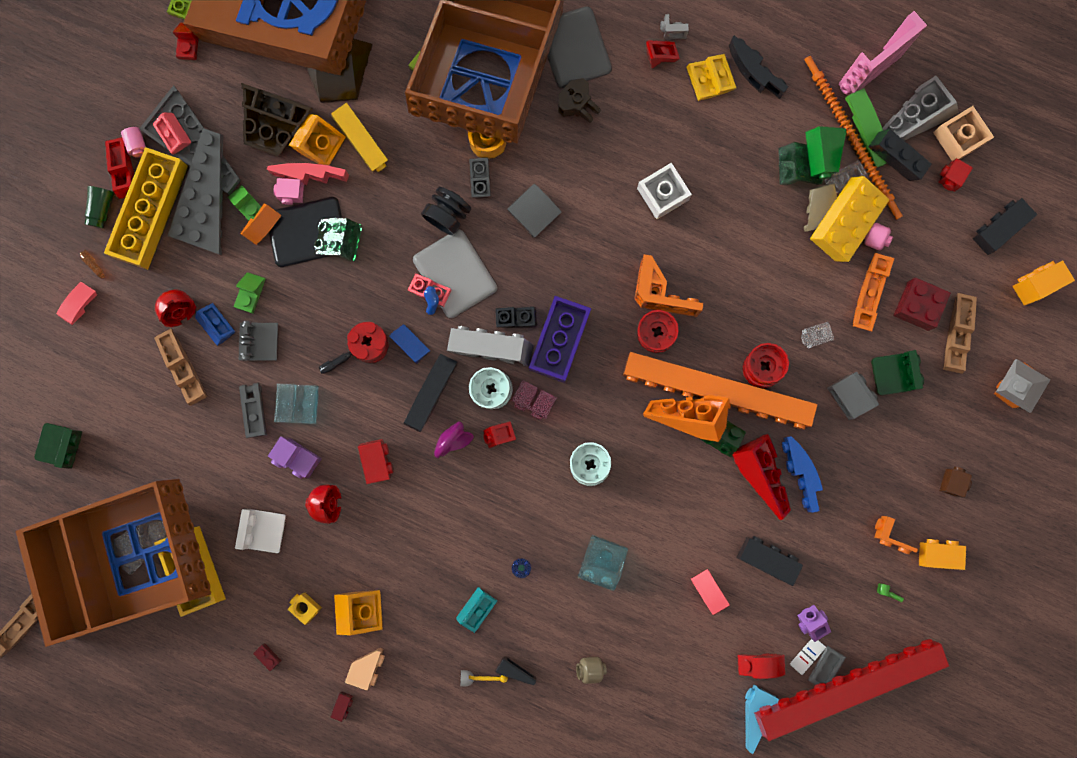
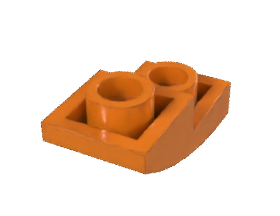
[240,204,281,245]

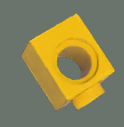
[288,593,322,625]

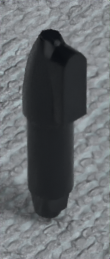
[319,352,352,374]

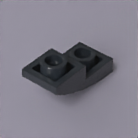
[495,306,537,328]

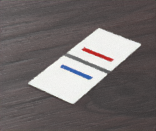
[790,639,826,675]

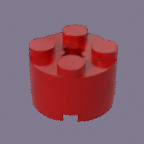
[347,322,389,363]

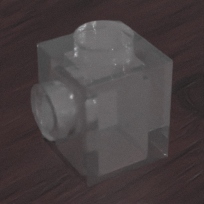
[801,322,834,349]

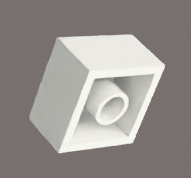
[637,163,692,219]

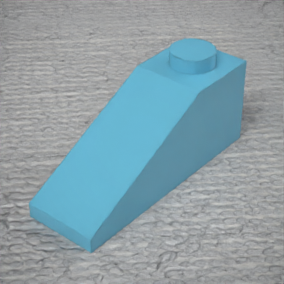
[745,685,779,754]

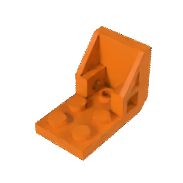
[635,254,703,317]

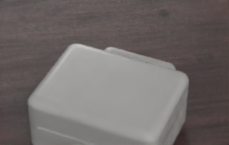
[413,230,497,318]

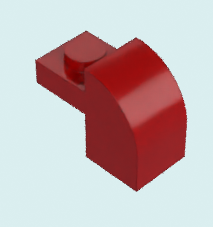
[738,653,785,679]

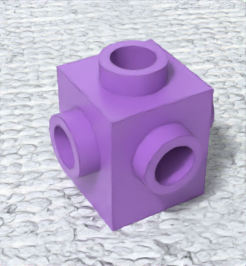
[797,605,831,642]

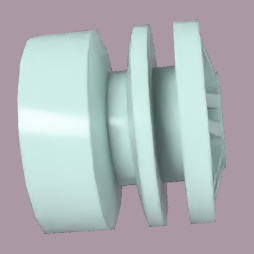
[469,367,513,409]
[570,442,611,486]

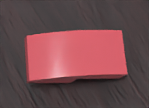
[408,273,451,307]
[56,282,97,325]
[691,569,730,616]

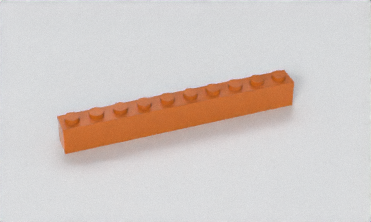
[623,352,817,430]

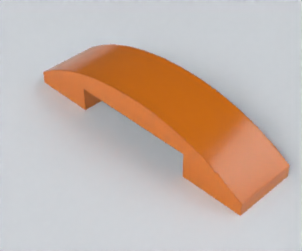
[853,253,894,332]

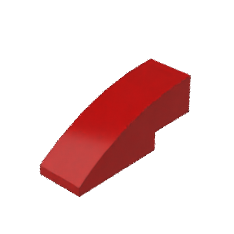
[105,137,134,199]

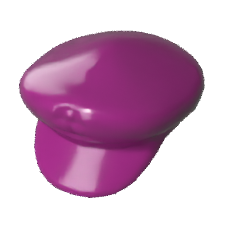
[434,421,474,458]

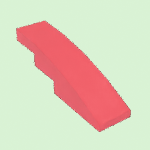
[267,163,349,185]

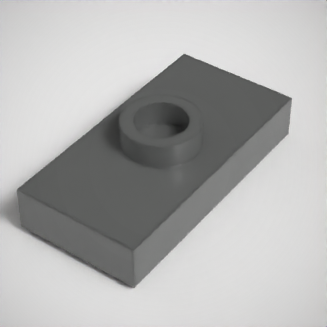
[808,646,846,685]

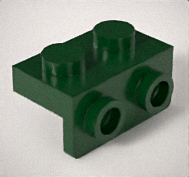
[699,421,746,457]

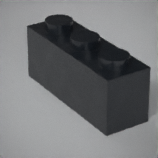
[868,129,932,181]
[972,198,1037,255]
[736,536,803,586]

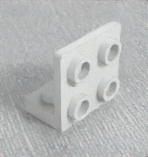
[235,509,286,553]

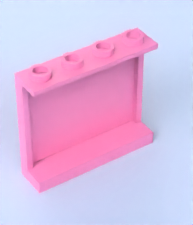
[839,11,927,95]

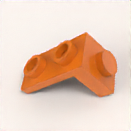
[874,516,918,555]

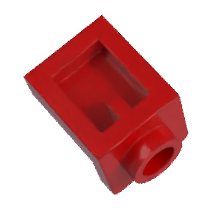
[483,421,516,448]

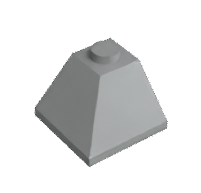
[996,359,1050,413]

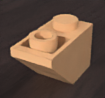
[345,648,385,690]

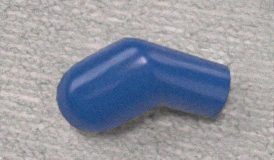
[424,286,439,315]

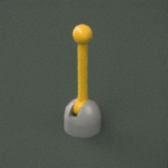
[460,670,508,687]

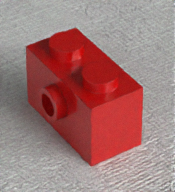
[358,439,394,484]

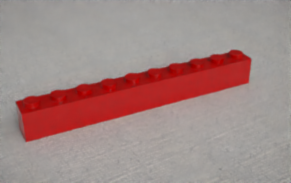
[754,639,949,741]

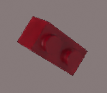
[253,643,282,671]
[330,691,353,722]

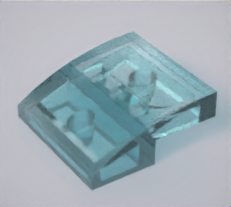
[274,384,319,424]

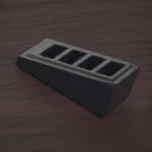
[495,656,537,685]

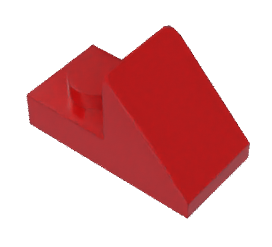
[173,23,199,60]
[646,40,680,68]

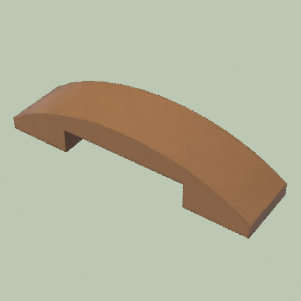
[0,594,38,659]

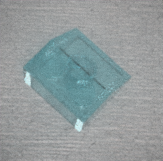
[577,535,628,591]

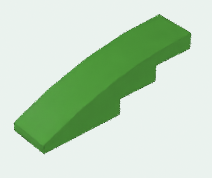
[845,88,887,168]

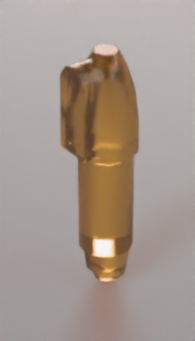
[80,250,105,279]

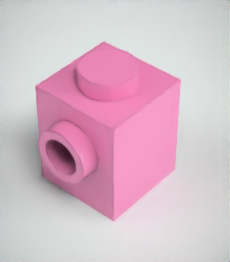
[274,178,304,205]

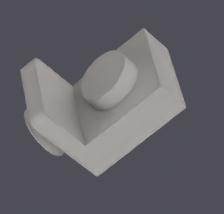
[660,14,689,40]

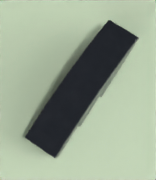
[404,354,457,432]

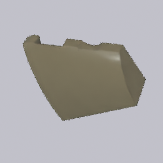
[804,184,837,231]

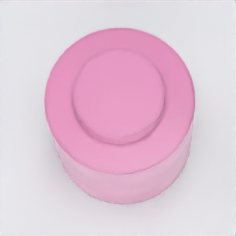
[121,127,146,158]

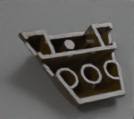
[306,38,373,102]
[241,83,312,157]

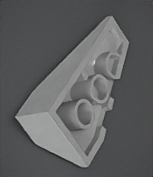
[882,76,959,141]

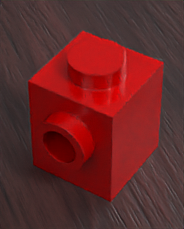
[939,158,973,192]

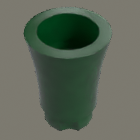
[84,186,115,228]

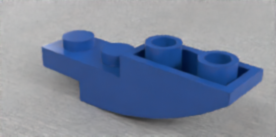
[782,436,823,513]

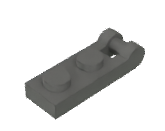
[239,382,267,438]

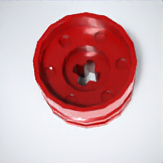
[637,310,679,353]
[742,343,789,389]

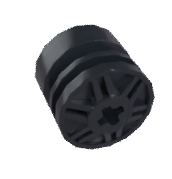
[421,186,471,236]

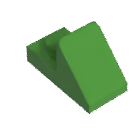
[228,185,261,220]
[234,272,266,314]

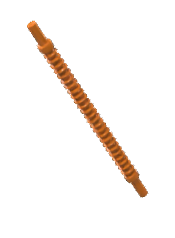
[804,56,903,220]

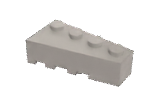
[447,326,534,367]

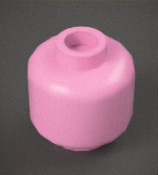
[864,223,893,251]

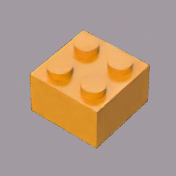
[1013,260,1075,305]

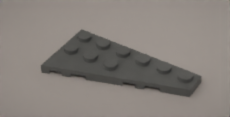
[139,85,241,195]
[168,128,223,255]

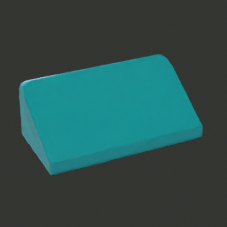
[456,587,497,633]

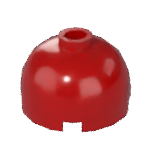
[155,289,196,327]
[305,485,341,524]

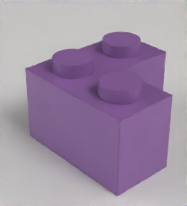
[268,436,322,479]

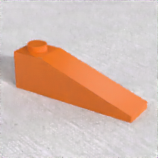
[643,395,730,442]

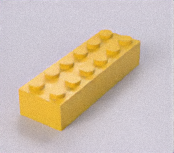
[104,147,188,270]

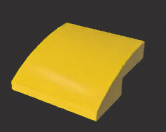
[686,54,736,101]

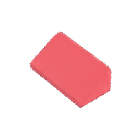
[153,112,192,155]

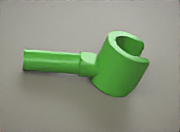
[877,583,904,602]

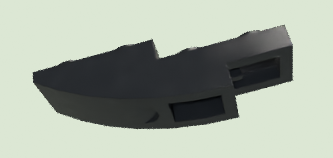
[729,35,789,99]

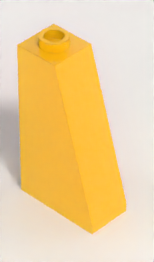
[331,102,388,172]

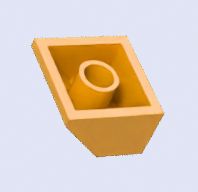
[289,114,346,166]
[334,590,383,635]

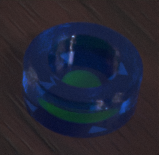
[512,558,531,578]

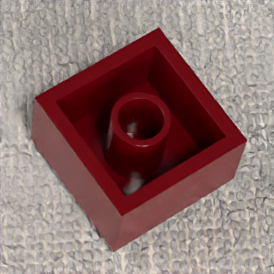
[893,277,951,331]

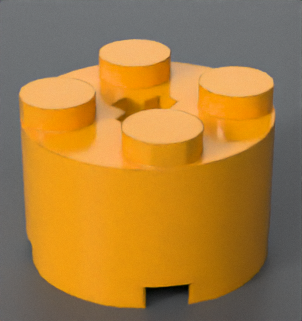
[468,131,506,159]

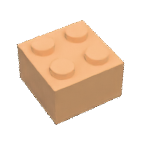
[933,106,994,161]

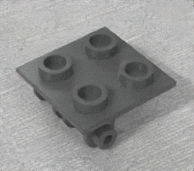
[239,321,278,361]

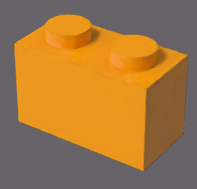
[919,539,966,570]

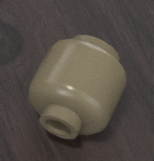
[576,657,607,684]

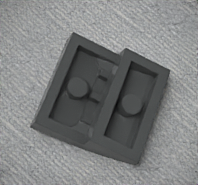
[507,184,561,238]

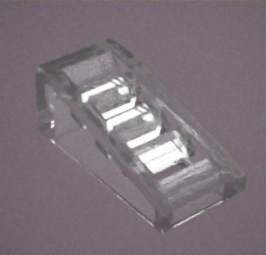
[825,160,868,194]

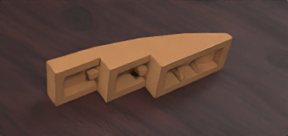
[943,293,977,374]
[154,329,207,406]

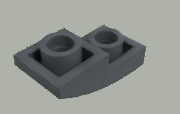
[469,158,490,197]

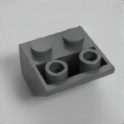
[827,372,879,420]

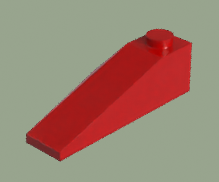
[733,434,791,520]

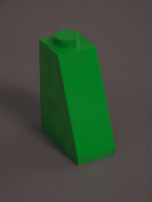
[805,126,846,180]

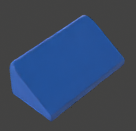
[195,303,235,346]
[389,324,430,364]

